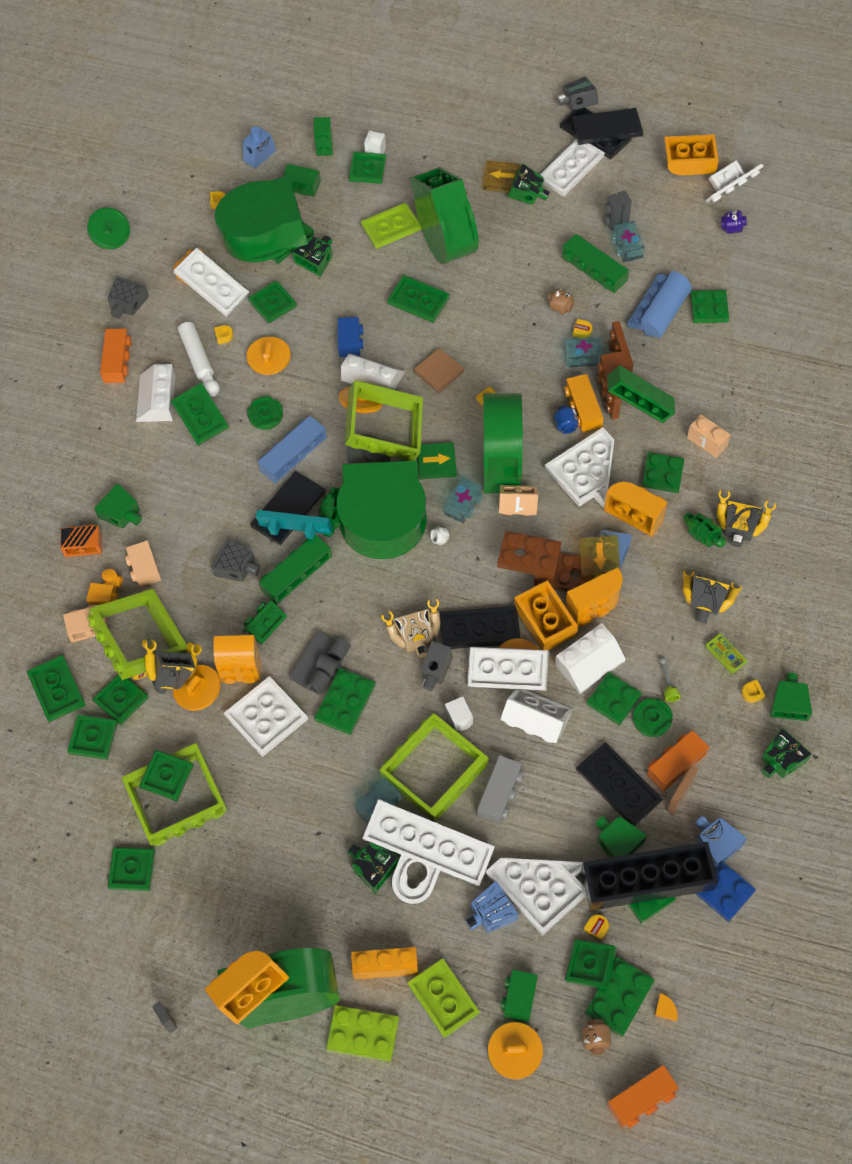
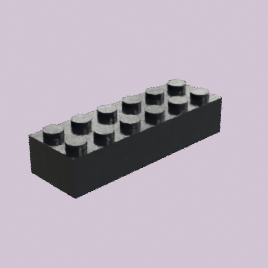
[581,842,718,911]

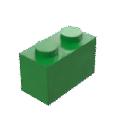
[314,117,333,156]
[282,164,321,197]
[500,969,538,1022]

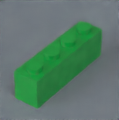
[562,234,629,293]
[607,365,675,423]
[259,534,332,605]

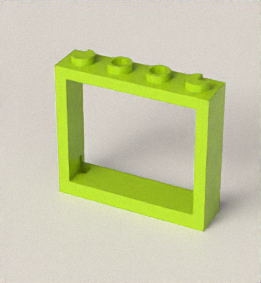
[345,380,423,461]
[87,589,187,680]
[380,713,489,823]
[121,743,227,847]

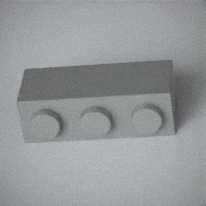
[477,755,524,825]

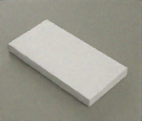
[540,139,605,197]
[173,248,249,317]
[467,647,549,691]

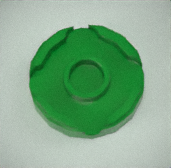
[247,396,283,430]
[632,698,673,737]

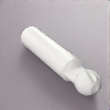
[178,322,220,397]

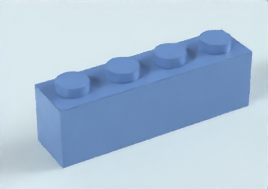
[258,416,327,484]

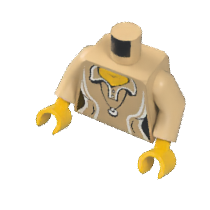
[380,598,440,658]

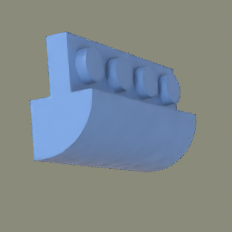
[627,271,692,338]

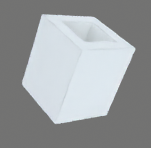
[364,131,386,154]
[445,696,473,731]

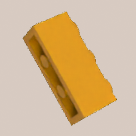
[563,374,603,433]
[351,947,418,980]

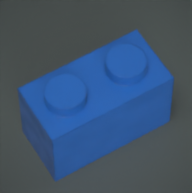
[338,317,364,357]

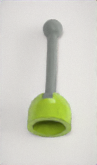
[659,657,681,702]

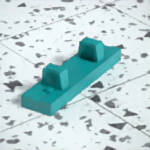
[255,510,333,539]

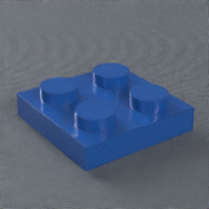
[696,862,756,922]

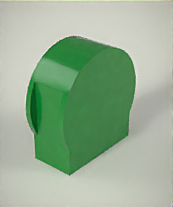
[409,167,479,264]
[215,175,308,262]
[483,393,523,493]
[337,461,427,559]
[217,948,340,1029]

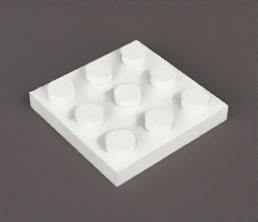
[224,676,308,757]

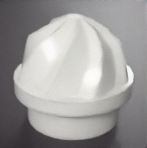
[430,526,450,545]

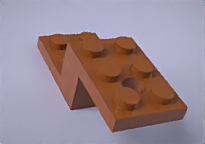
[596,321,634,420]
[497,531,597,592]

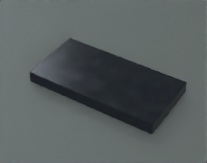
[560,108,632,160]
[572,108,643,145]
[250,471,325,546]
[440,606,521,649]
[576,742,663,826]

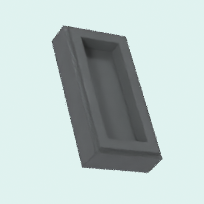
[152,1001,177,1033]

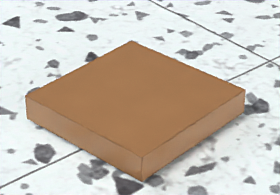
[414,348,464,393]
[667,765,699,816]

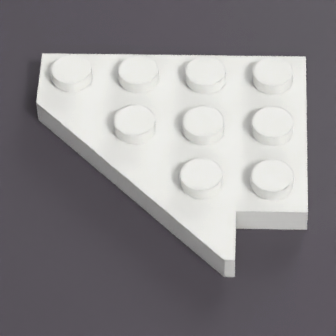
[545,428,614,508]
[485,858,586,936]

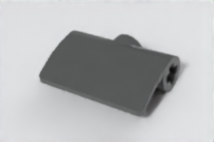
[289,630,351,695]

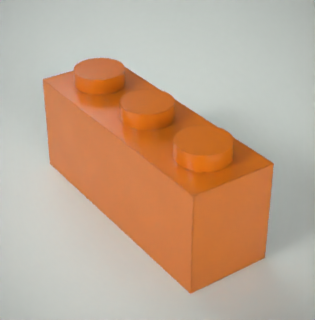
[100,329,132,383]
[647,730,710,792]
[607,1065,679,1129]

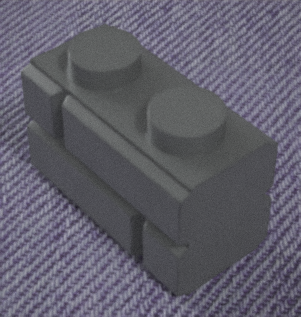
[603,191,632,231]

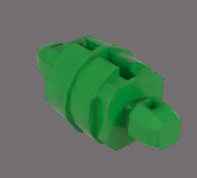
[318,487,342,537]
[683,513,726,548]

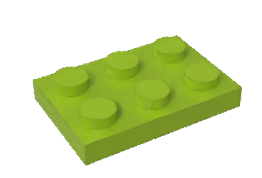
[360,203,421,249]
[407,958,480,1039]
[326,1005,400,1062]

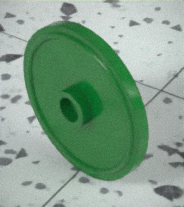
[87,207,130,250]

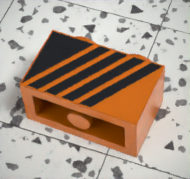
[60,524,102,557]

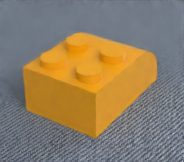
[664,134,719,175]
[604,482,668,537]
[565,568,623,626]
[514,580,578,651]
[214,635,261,684]
[204,951,290,1025]

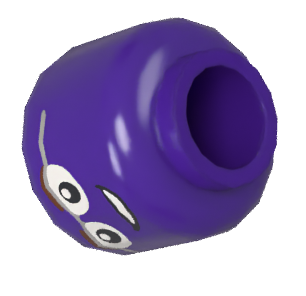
[721,210,747,234]

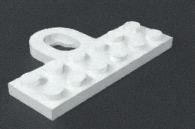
[363,800,494,904]

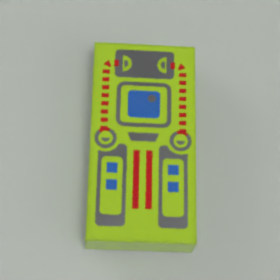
[705,633,747,675]

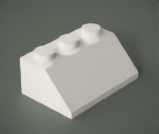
[341,354,405,390]
[136,364,176,422]
[555,623,626,694]
[500,689,573,743]

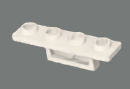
[705,160,764,203]

